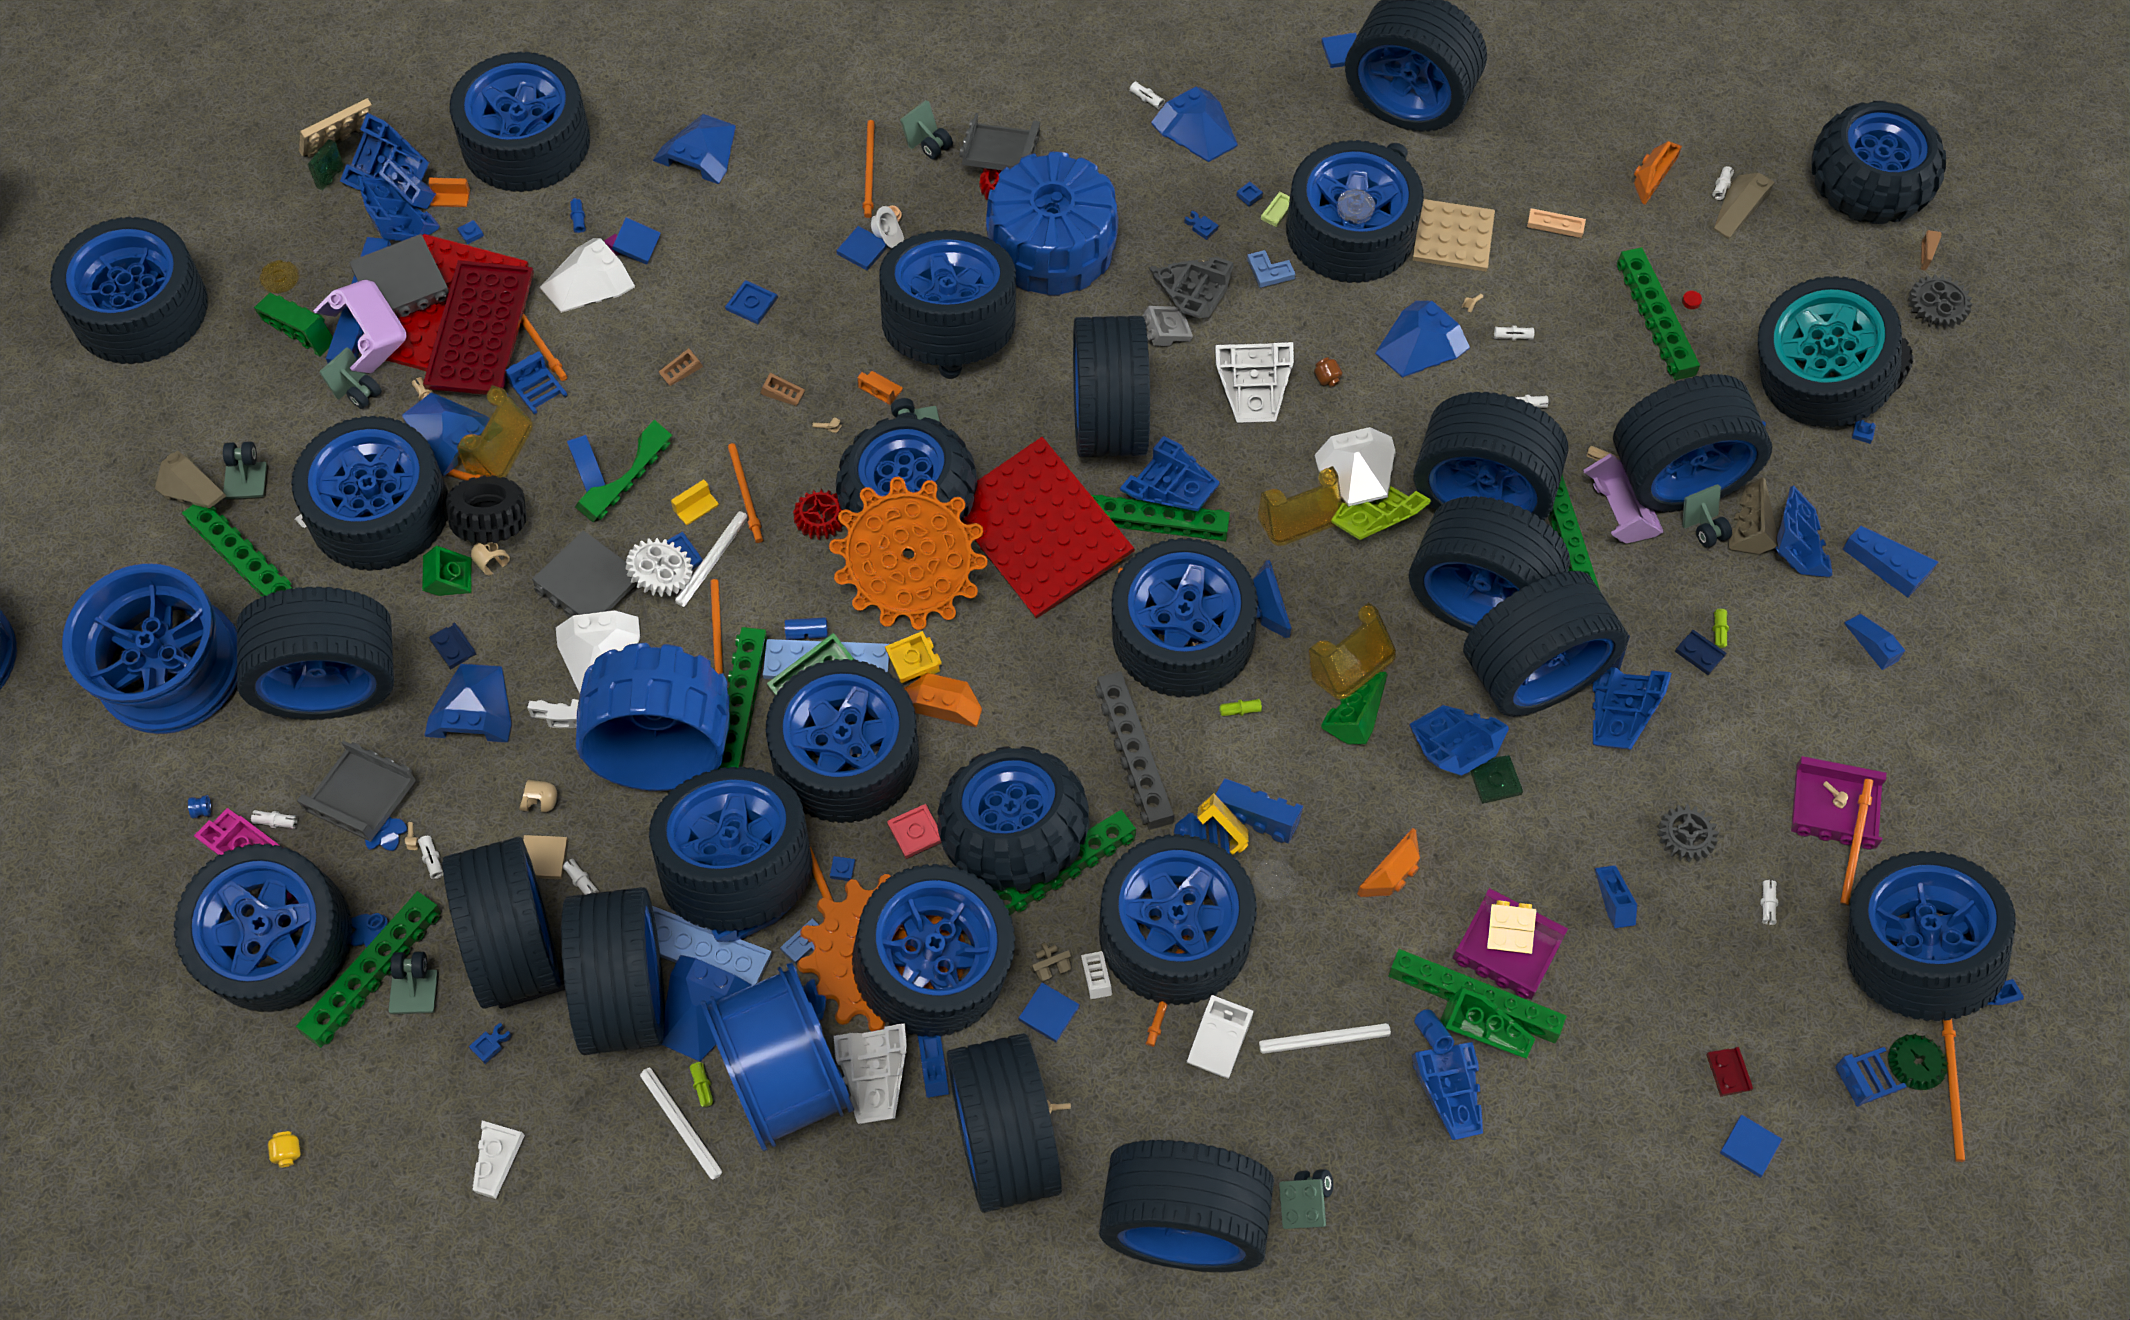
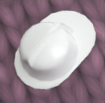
[871,206,904,248]

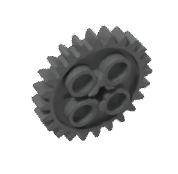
[1908,274,1973,329]

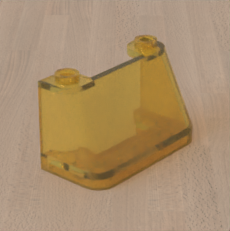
[457,385,533,478]
[1257,466,1342,546]
[1309,602,1396,699]

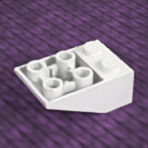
[1187,995,1253,1079]

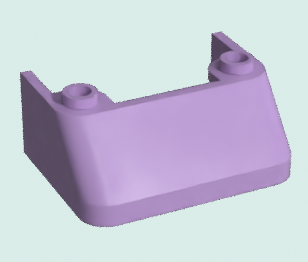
[313,280,406,373]
[1583,454,1663,544]

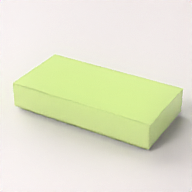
[1261,192,1290,227]

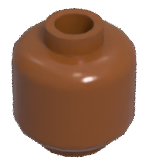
[1314,357,1343,387]

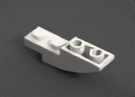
[528,699,578,728]

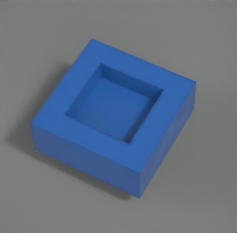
[1236,182,1263,206]
[457,220,484,244]
[830,856,855,881]

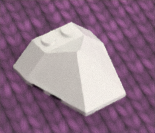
[540,238,635,313]
[1215,342,1294,423]
[1315,427,1396,506]
[556,610,640,693]
[834,1024,907,1124]

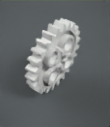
[625,538,693,597]

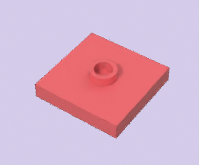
[887,804,941,859]

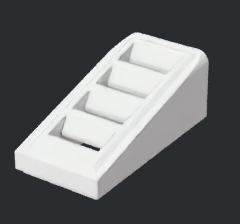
[1081,951,1112,999]

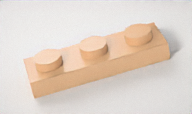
[1527,208,1586,238]

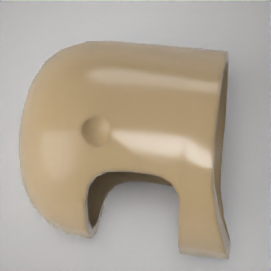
[471,542,510,575]
[520,780,557,812]

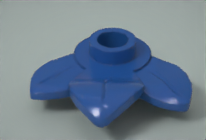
[365,816,407,851]
[350,913,388,947]
[802,979,826,1020]

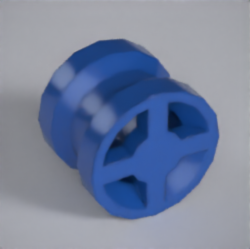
[188,795,211,819]

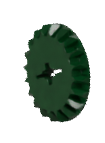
[1888,1033,1948,1090]

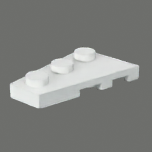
[473,1121,525,1199]

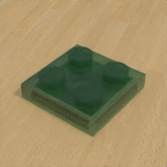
[307,139,344,191]
[1470,755,1523,804]

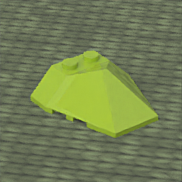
[1331,486,1431,540]

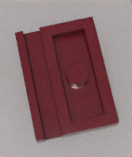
[1706,1047,1753,1097]

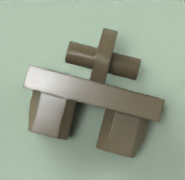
[1029,942,1071,982]

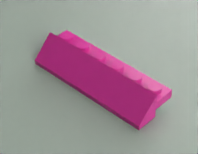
[194,808,299,905]

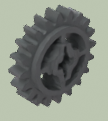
[1658,804,1719,862]

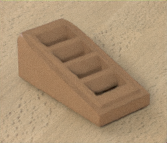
[1921,230,1942,271]
[659,348,703,386]
[760,373,805,406]

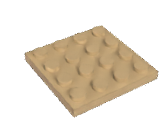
[299,98,372,157]
[1413,199,1495,272]

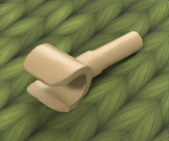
[1461,294,1483,312]
[813,418,842,433]
[1823,781,1848,808]
[405,822,419,850]
[1047,1100,1071,1113]

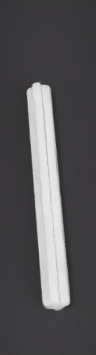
[675,511,748,607]
[1259,1024,1391,1054]
[640,1068,722,1180]

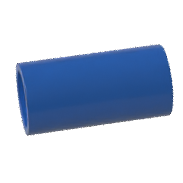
[785,617,828,640]
[1415,1009,1454,1054]

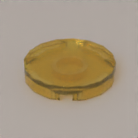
[259,260,299,293]

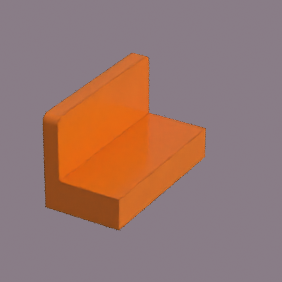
[428,178,470,207]
[857,371,903,405]

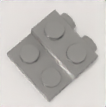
[1142,306,1193,346]

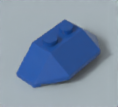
[1253,560,1292,638]

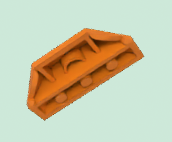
[1634,141,1682,204]
[905,673,982,727]
[1357,828,1420,897]

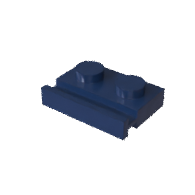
[429,622,477,670]
[1675,630,1727,675]

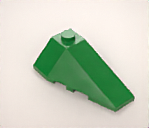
[1321,672,1387,745]
[1440,987,1535,1059]

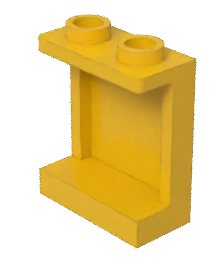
[1197,793,1248,855]

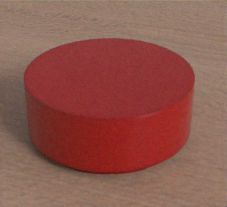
[1682,291,1702,310]

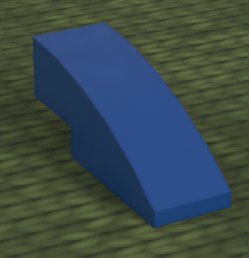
[567,435,605,492]
[918,1035,949,1098]

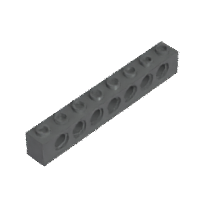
[1095,671,1174,830]

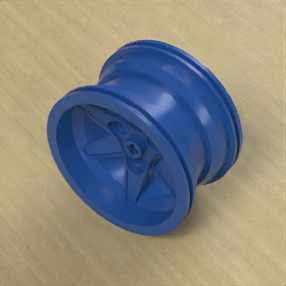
[62,564,237,734]

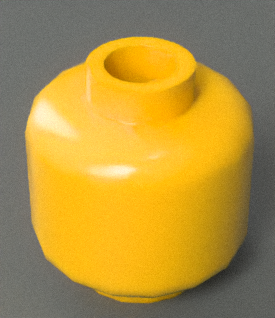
[268,1131,300,1168]

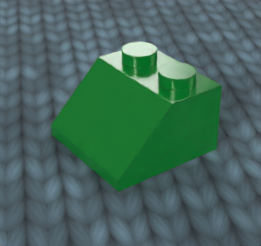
[422,545,471,596]

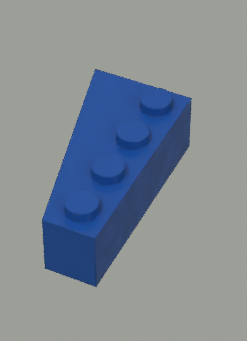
[1842,526,1938,598]
[1215,778,1303,844]

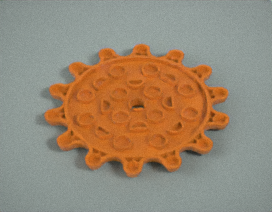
[829,477,988,630]
[797,874,965,1032]

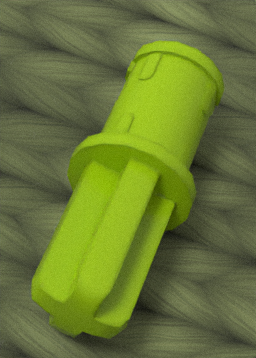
[1712,609,1729,649]
[1219,699,1262,716]
[689,1062,713,1107]

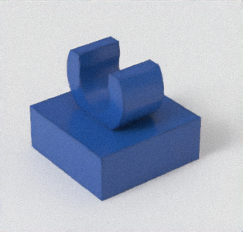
[1851,420,1876,444]

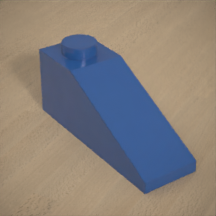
[379,158,436,209]
[1844,614,1905,670]
[1595,865,1637,928]

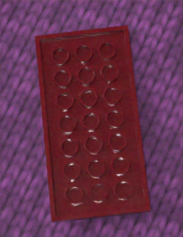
[423,260,534,396]

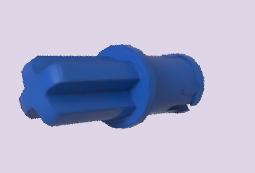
[570,198,586,233]

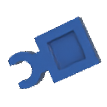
[1184,211,1219,240]
[469,1023,512,1064]

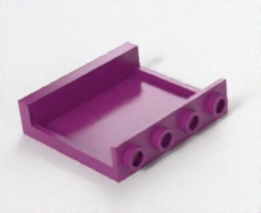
[1791,756,1887,849]
[1452,888,1568,1000]

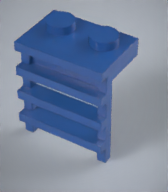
[506,351,567,414]
[1174,813,1235,859]
[1835,1047,1907,1107]

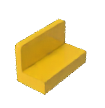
[671,479,719,525]

